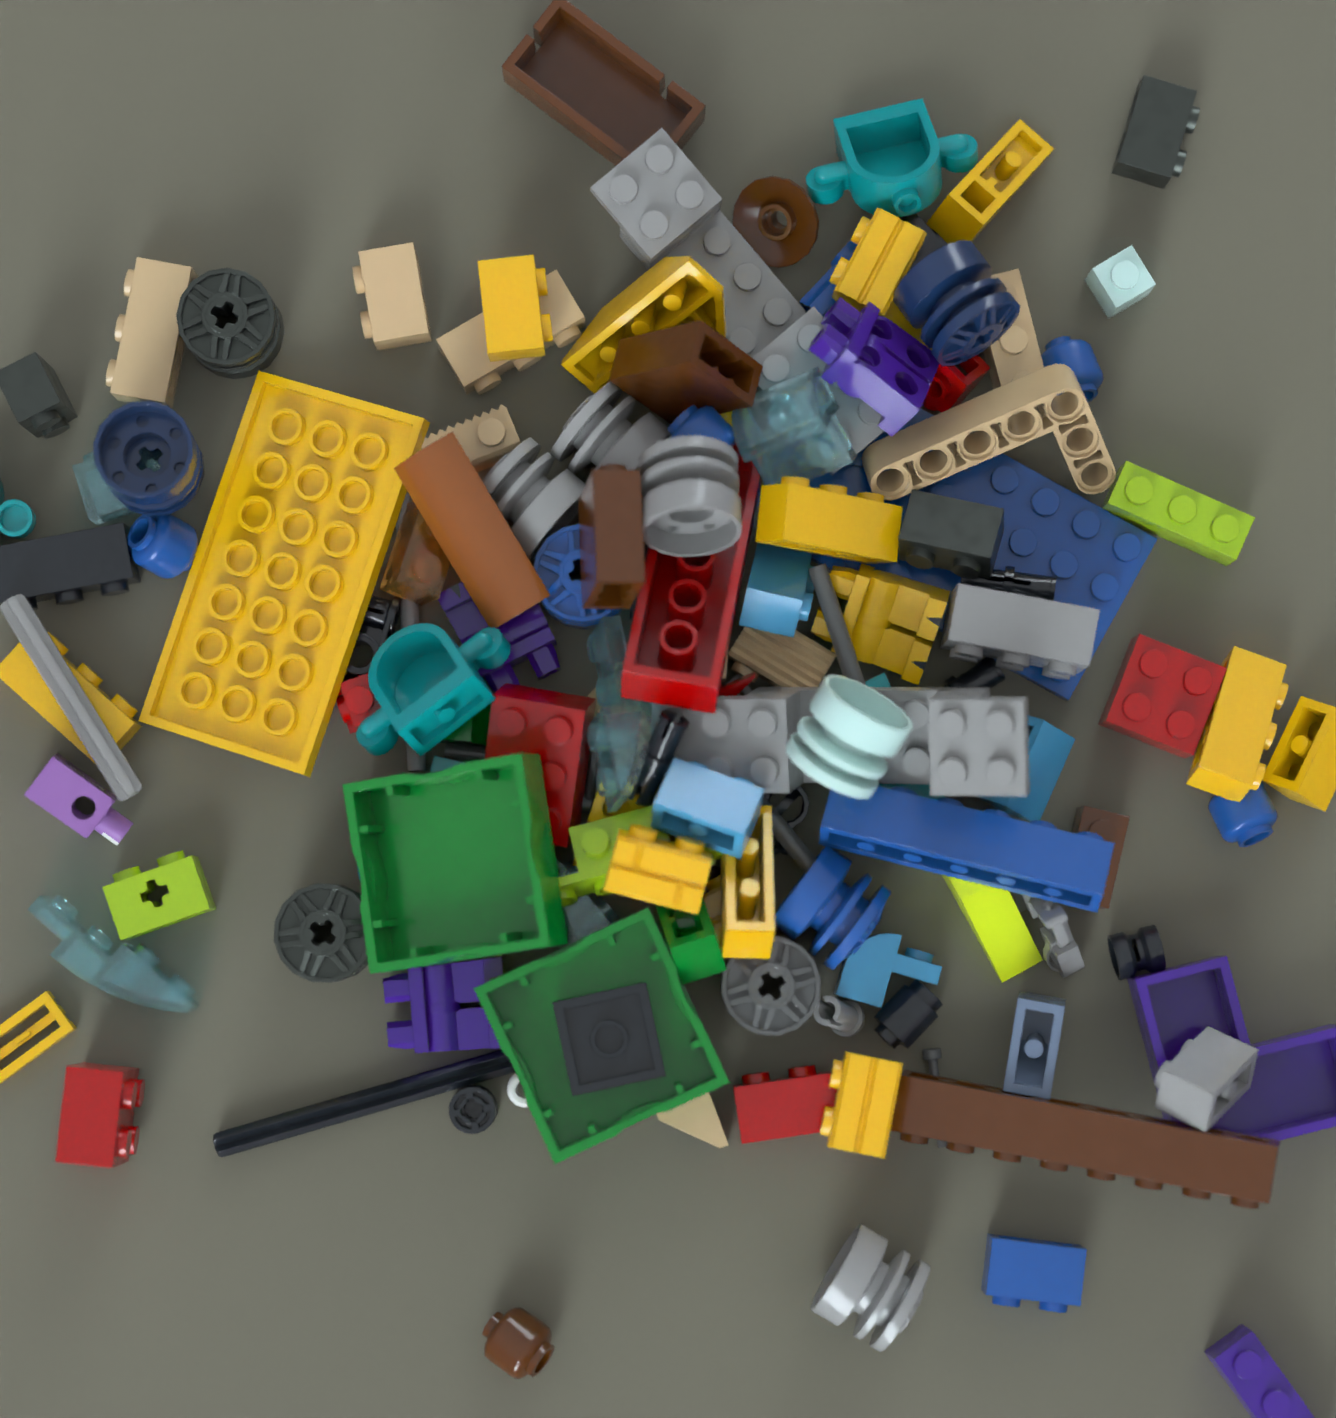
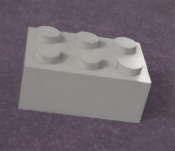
[940,583,1100,680]

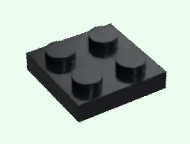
[552,982,666,1097]

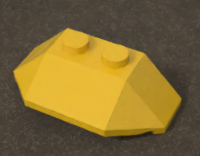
[561,256,727,394]

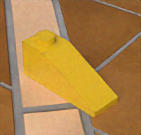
[926,119,1054,244]

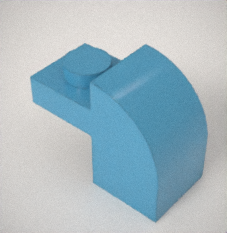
[833,933,942,1008]

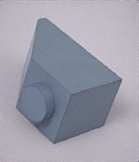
[1003,991,1066,1099]

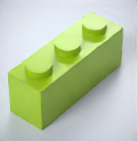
[1101,461,1255,566]

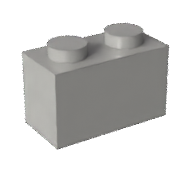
[1154,1026,1258,1132]

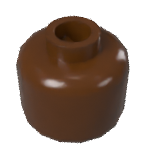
[482,1307,555,1379]

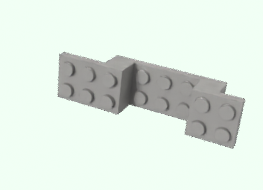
[590,128,885,475]
[648,687,1030,796]

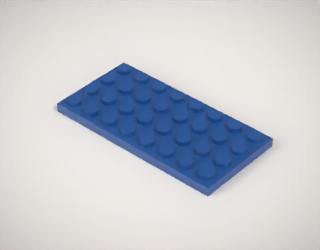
[753,408,1157,701]

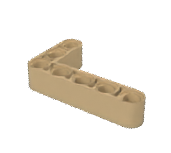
[862,364,1116,501]

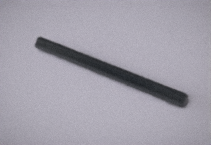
[213,1049,515,1157]

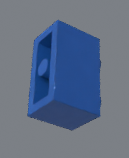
[981,1233,1087,1313]

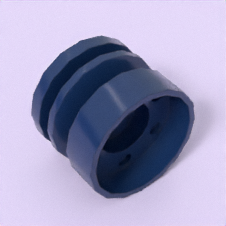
[893,240,1020,366]
[93,401,204,517]

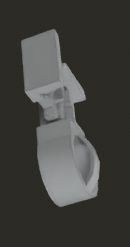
[1010,891,1085,978]

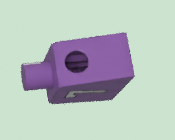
[24,753,133,846]

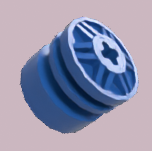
[534,524,623,630]
[775,845,892,971]

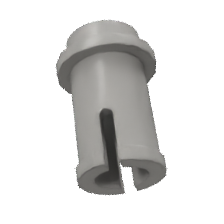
[813,996,865,1037]

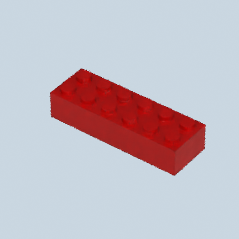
[621,438,767,714]

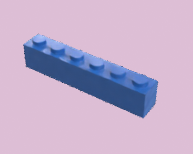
[818,786,1114,912]

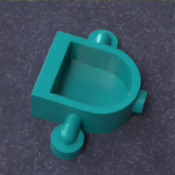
[806,98,979,217]
[356,623,511,757]

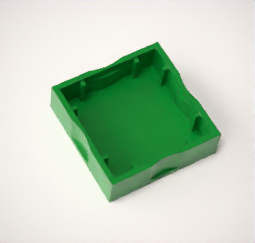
[342,753,568,974]
[474,908,729,1164]

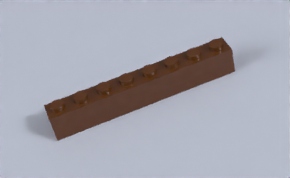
[890,1070,1280,1209]

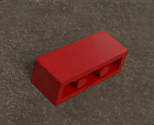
[733,1060,842,1144]

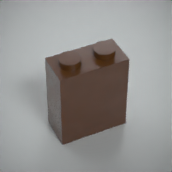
[609,320,763,424]
[578,464,645,609]

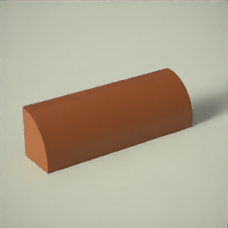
[394,432,550,628]

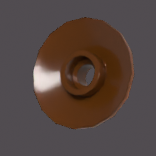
[733,176,819,268]

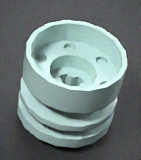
[785,674,913,799]

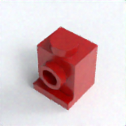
[923,355,991,412]
[336,673,381,734]

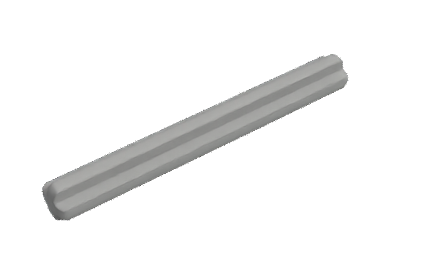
[0,594,142,801]

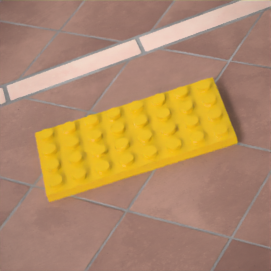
[138,370,430,777]

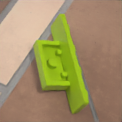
[559,805,722,907]

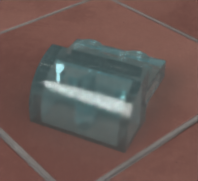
[732,367,857,485]

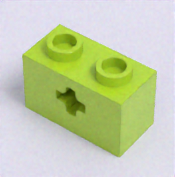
[102,850,216,940]

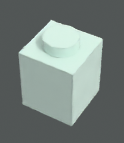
[1085,245,1156,319]

